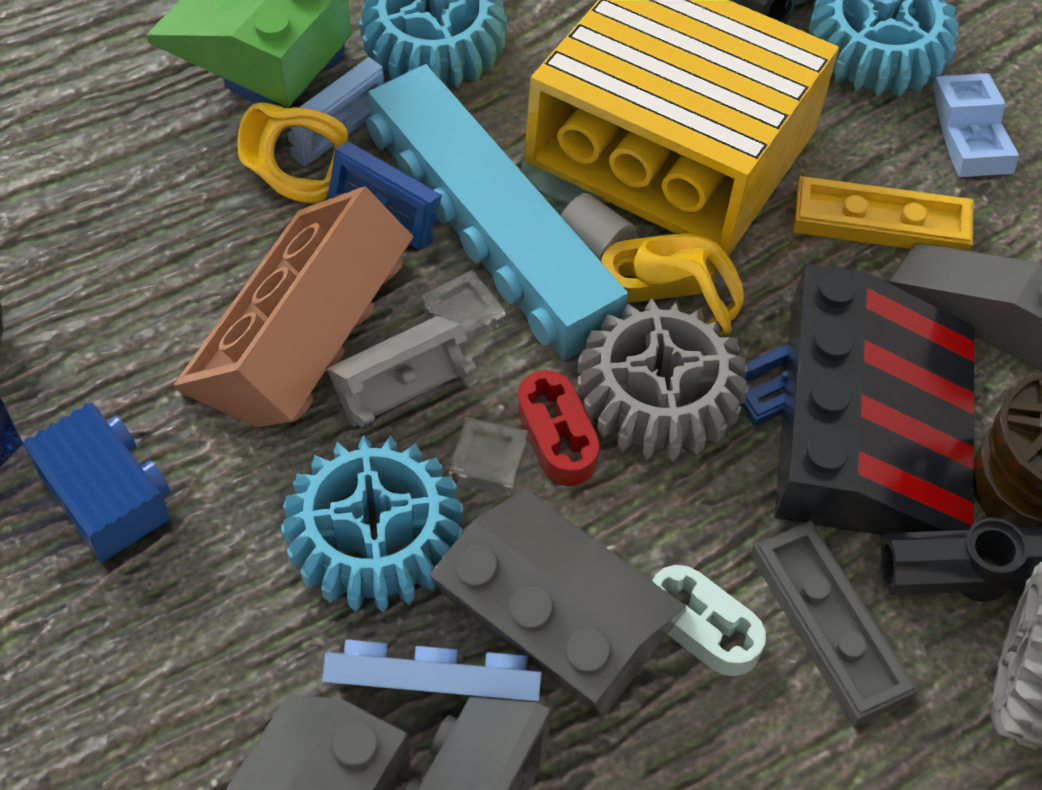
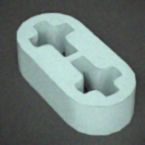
[652,565,766,676]

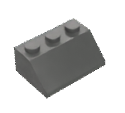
[429,489,687,719]
[226,694,411,790]
[404,697,551,790]

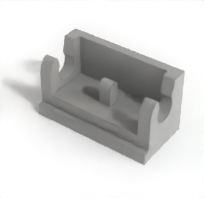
[326,316,477,427]

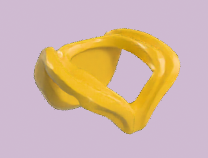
[237,102,348,203]
[633,235,744,337]

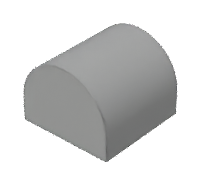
[560,193,636,261]

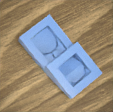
[933,73,1019,177]

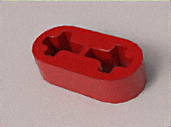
[517,370,600,486]

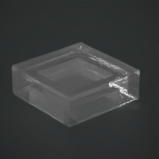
[421,270,505,347]
[449,417,528,496]

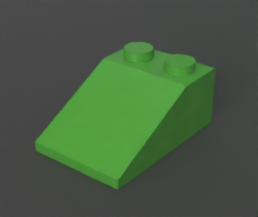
[146,0,352,108]

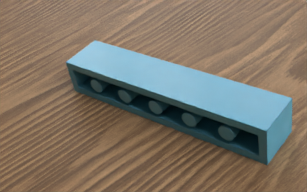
[366,64,628,362]

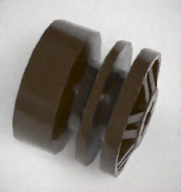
[974,372,1042,528]

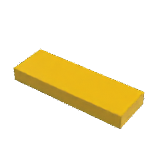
[793,176,973,251]

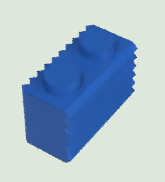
[23,403,171,563]

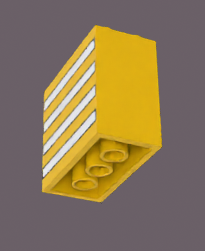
[524,0,839,256]

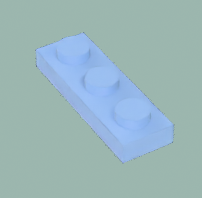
[322,640,542,702]

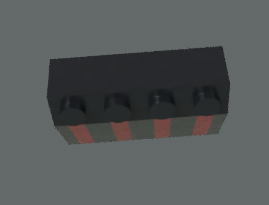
[774,263,975,535]

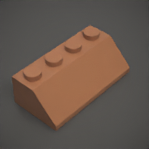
[173,186,414,427]

